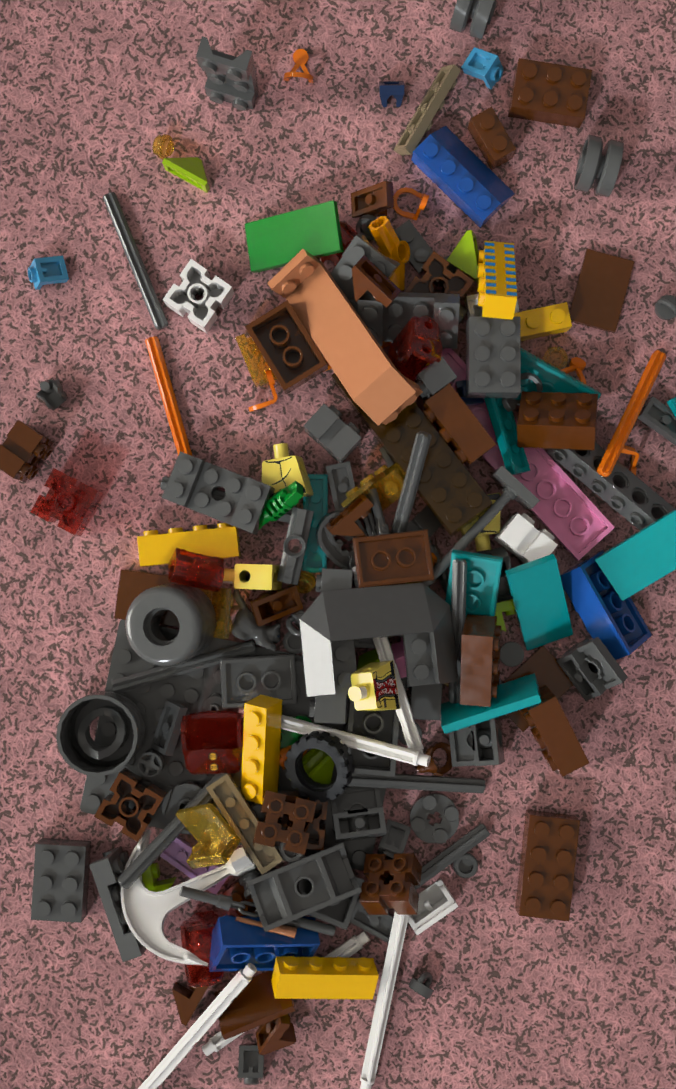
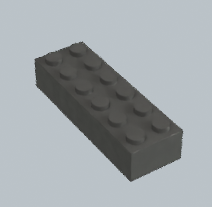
[309,568,352,724]

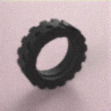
[284,731,355,802]

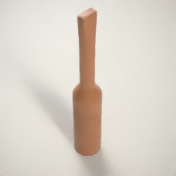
[235,916,297,938]

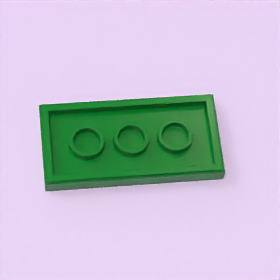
[245,200,344,273]

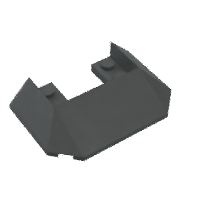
[299,582,459,697]

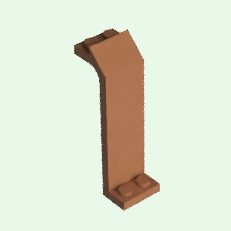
[268,249,423,426]

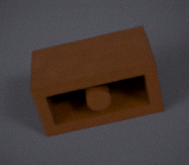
[467,107,516,170]

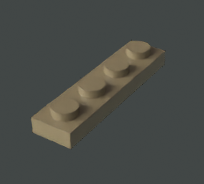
[394,64,461,156]
[206,773,284,875]

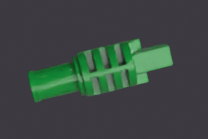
[259,481,304,530]

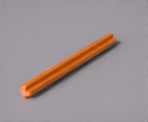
[145,336,192,456]
[597,350,666,477]

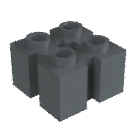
[304,404,362,463]

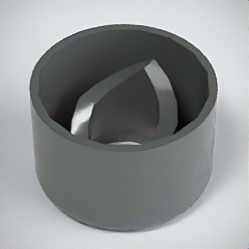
[125,582,216,666]
[56,691,145,776]

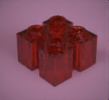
[31,468,103,536]

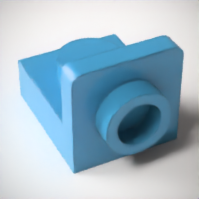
[461,47,504,90]
[28,256,69,290]

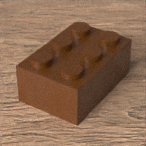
[508,58,592,128]
[245,300,328,394]
[422,383,496,467]
[517,391,598,450]
[460,614,502,707]
[520,685,589,777]

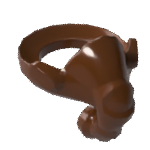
[415,742,452,776]

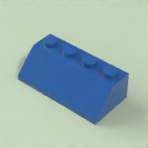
[411,126,515,228]
[560,550,652,660]
[209,915,320,972]

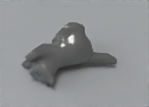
[230,589,281,651]

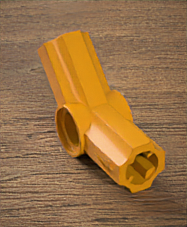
[368,216,410,291]

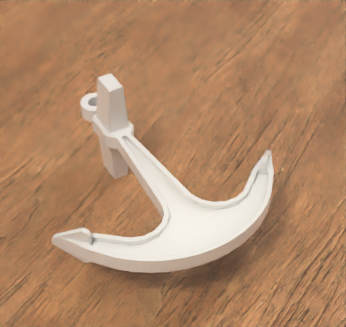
[120,829,256,966]

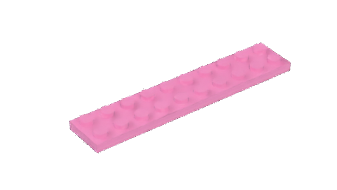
[412,348,615,561]

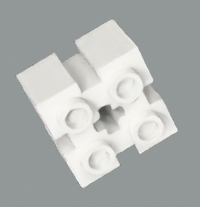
[163,259,235,333]
[493,513,558,563]

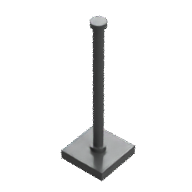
[420,466,540,587]

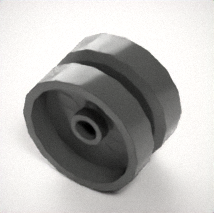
[449,0,497,40]
[574,134,624,197]

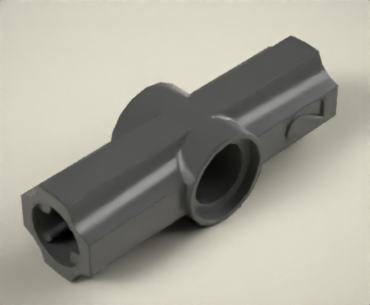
[277,507,314,585]

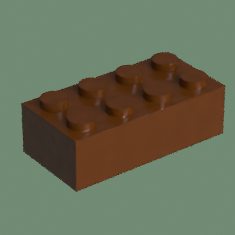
[515,810,580,921]

